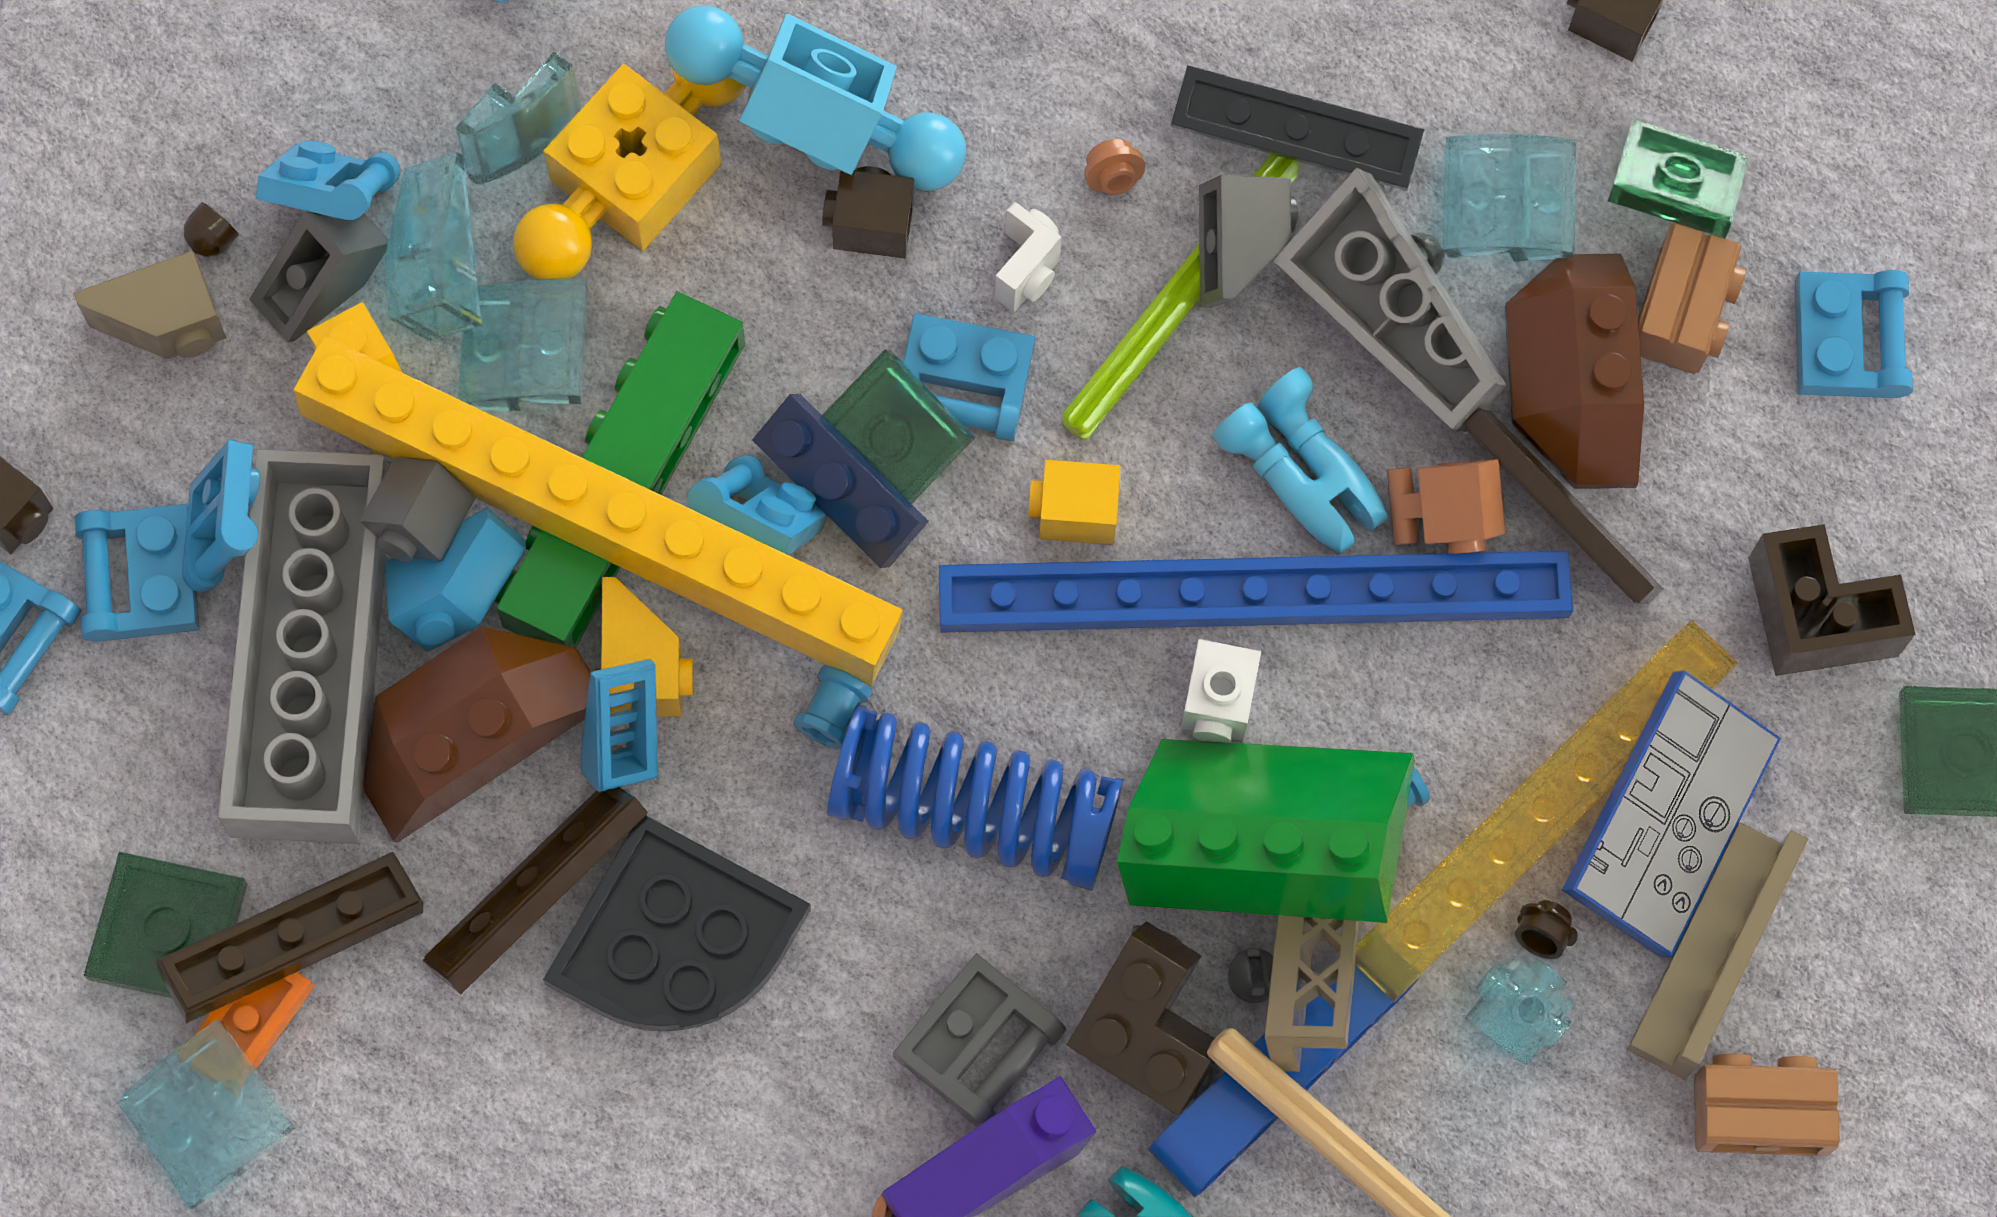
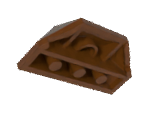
[1505,253,1644,489]
[364,626,591,843]

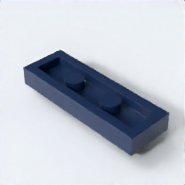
[752,394,929,568]

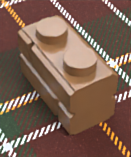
[1638,223,1747,374]
[1694,1054,1840,1156]

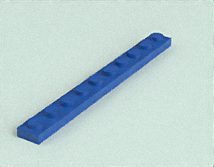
[939,551,1573,633]

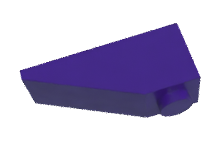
[881,1076,1097,1217]

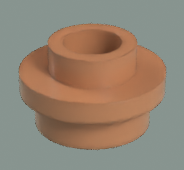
[1084,139,1145,195]

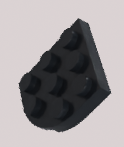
[543,816,811,1031]

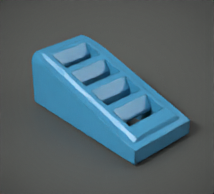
[581,659,658,792]

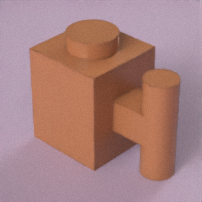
[1387,459,1506,554]

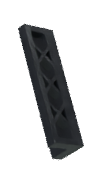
[1171,65,1425,191]

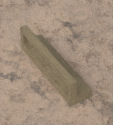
[1627,822,1808,1080]
[1265,915,1359,1072]

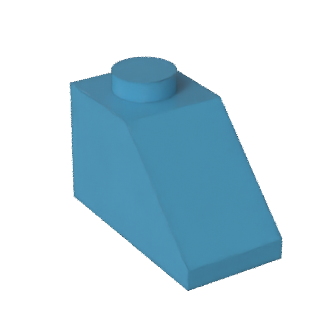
[384,508,526,652]

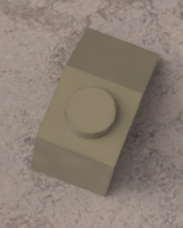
[73,251,226,359]

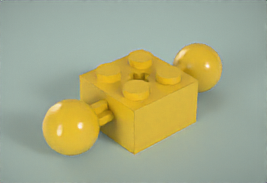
[513,63,746,283]

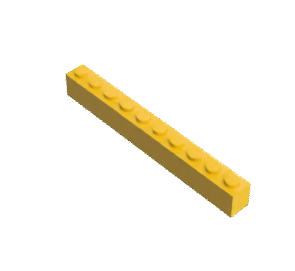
[293,336,903,686]

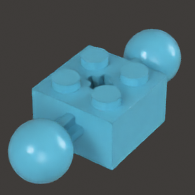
[665,5,967,191]

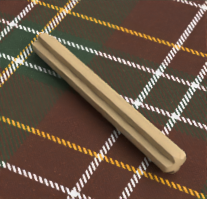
[1207,1028,1451,1217]

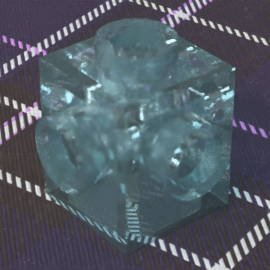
[1465,958,1575,1065]

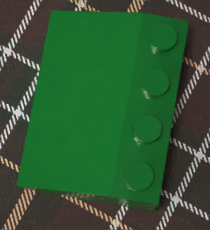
[1117,739,1415,923]

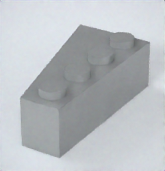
[1273,168,1507,432]

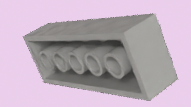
[218,449,389,844]

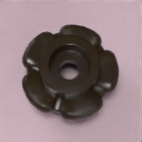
[1515,900,1578,959]

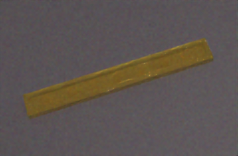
[1355,620,1738,1002]

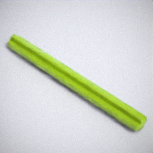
[1061,154,1299,439]

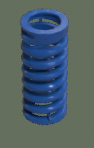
[827,705,1124,891]

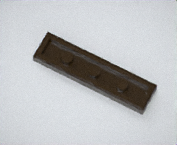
[1464,408,1664,604]
[423,787,648,995]
[156,852,424,1024]

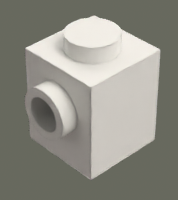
[1181,639,1261,743]

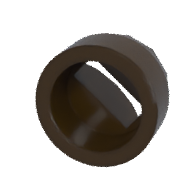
[184,202,239,257]

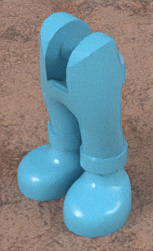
[1212,367,1388,555]

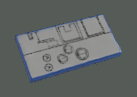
[1562,670,1781,957]

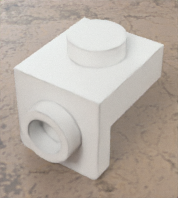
[995,202,1062,313]

